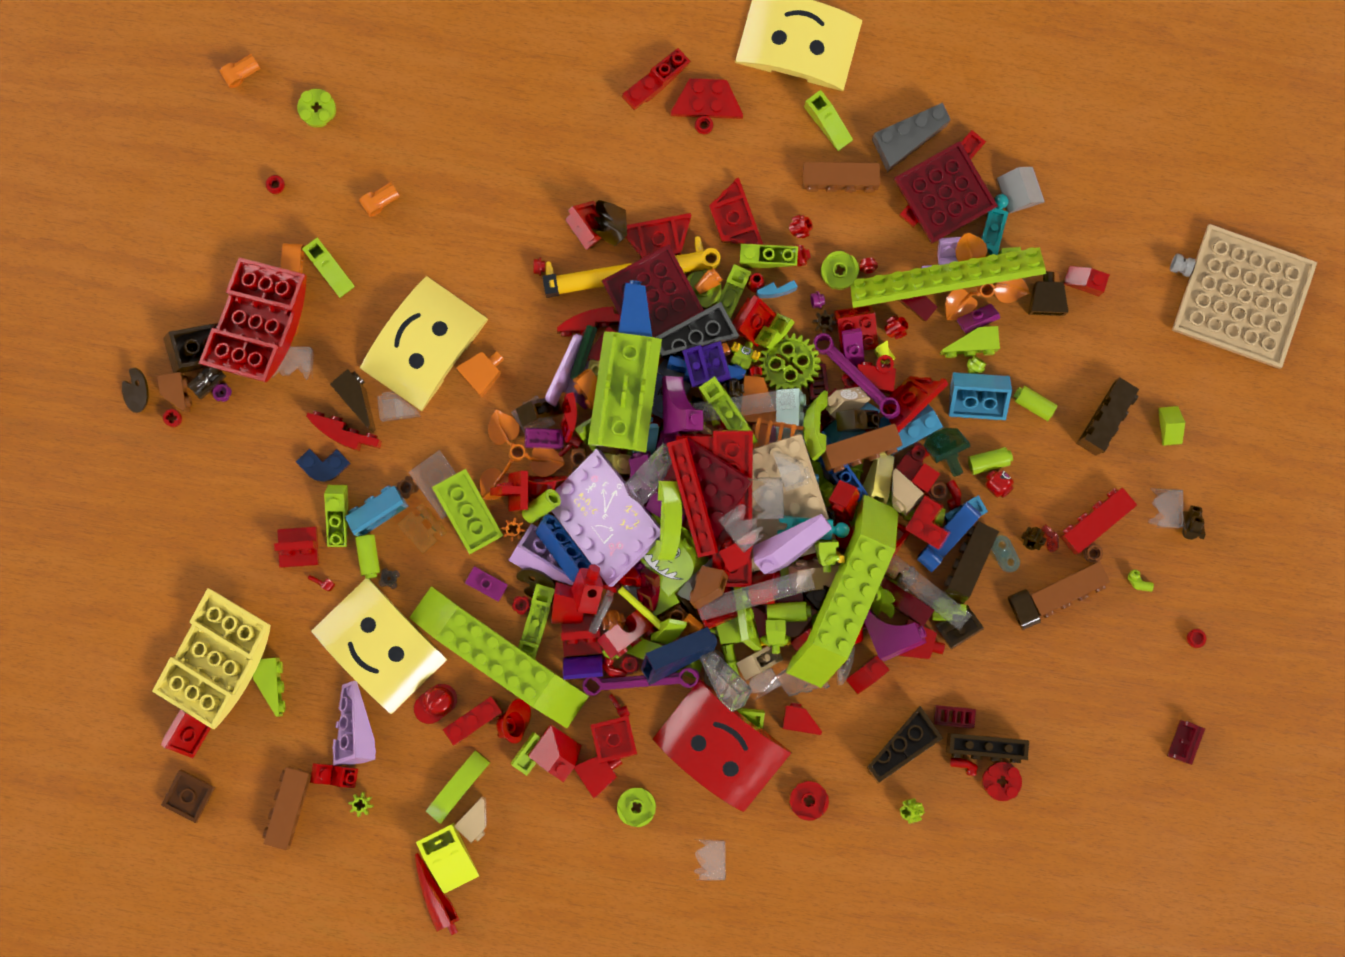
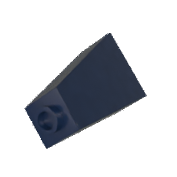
[641,627,717,685]

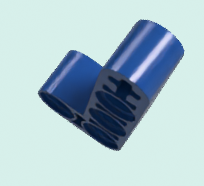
[917,502,982,572]
[536,515,591,582]

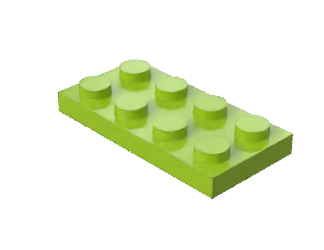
[432,468,503,555]

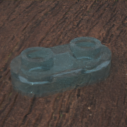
[992,536,1020,572]

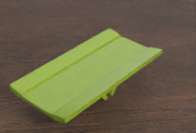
[588,332,662,453]

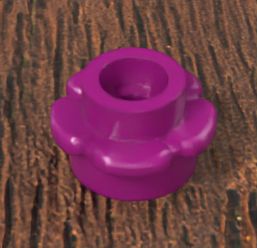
[810,291,825,310]
[213,383,232,402]

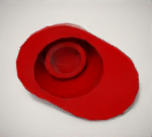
[528,476,567,498]
[414,684,457,724]
[496,699,531,743]

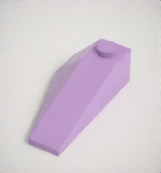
[753,514,832,574]
[509,523,574,585]
[333,681,376,766]

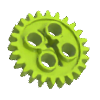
[759,333,821,392]

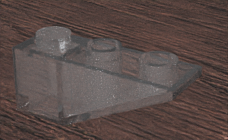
[624,443,672,506]
[700,651,753,712]

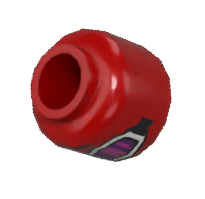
[985,470,1014,498]

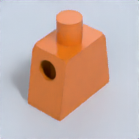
[456,351,504,398]

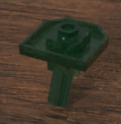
[923,428,971,477]

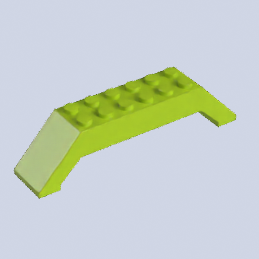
[785,494,898,688]
[409,586,589,728]

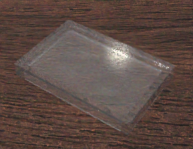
[408,450,456,519]

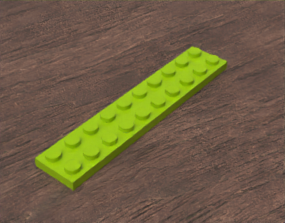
[850,247,1046,308]

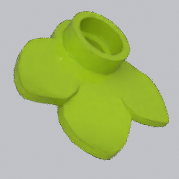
[871,585,895,618]

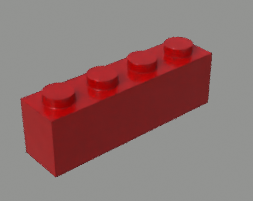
[1060,487,1137,555]

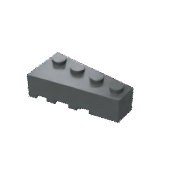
[872,103,951,173]
[654,302,739,358]

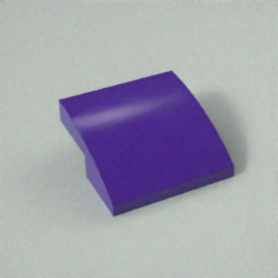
[682,341,732,387]
[563,654,603,680]

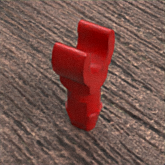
[749,365,763,376]

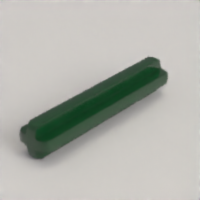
[570,325,597,379]

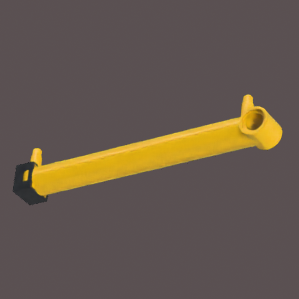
[542,236,720,298]

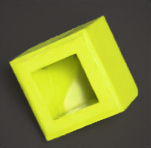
[874,340,896,364]

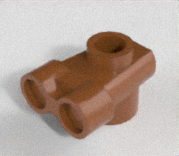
[569,448,587,476]
[657,603,688,622]

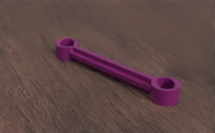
[813,333,900,419]
[583,667,699,695]

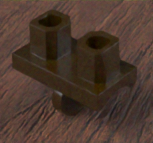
[187,366,227,400]
[1181,505,1206,540]

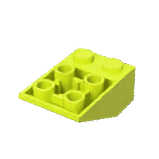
[416,823,479,894]

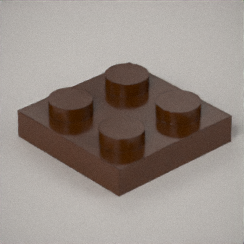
[161,770,215,823]

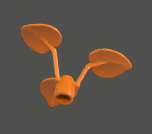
[945,232,1030,320]
[479,410,565,500]

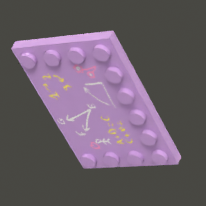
[552,449,660,587]

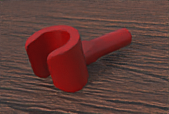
[558,436,583,457]
[308,575,335,591]
[608,694,630,717]

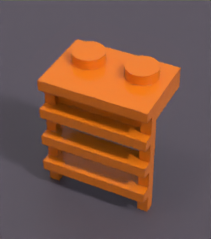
[752,418,804,449]

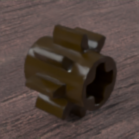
[812,310,837,333]
[722,378,745,402]
[1021,527,1047,550]

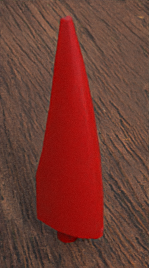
[415,853,460,936]

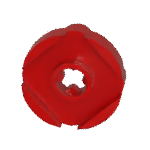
[982,762,1022,801]
[789,781,829,821]

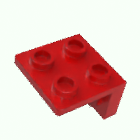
[834,305,878,354]

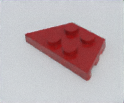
[671,78,743,119]
[709,177,763,245]
[625,213,692,258]
[884,376,949,433]

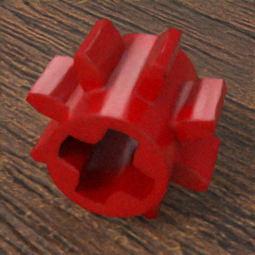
[789,214,813,239]
[793,245,811,267]
[885,315,909,340]

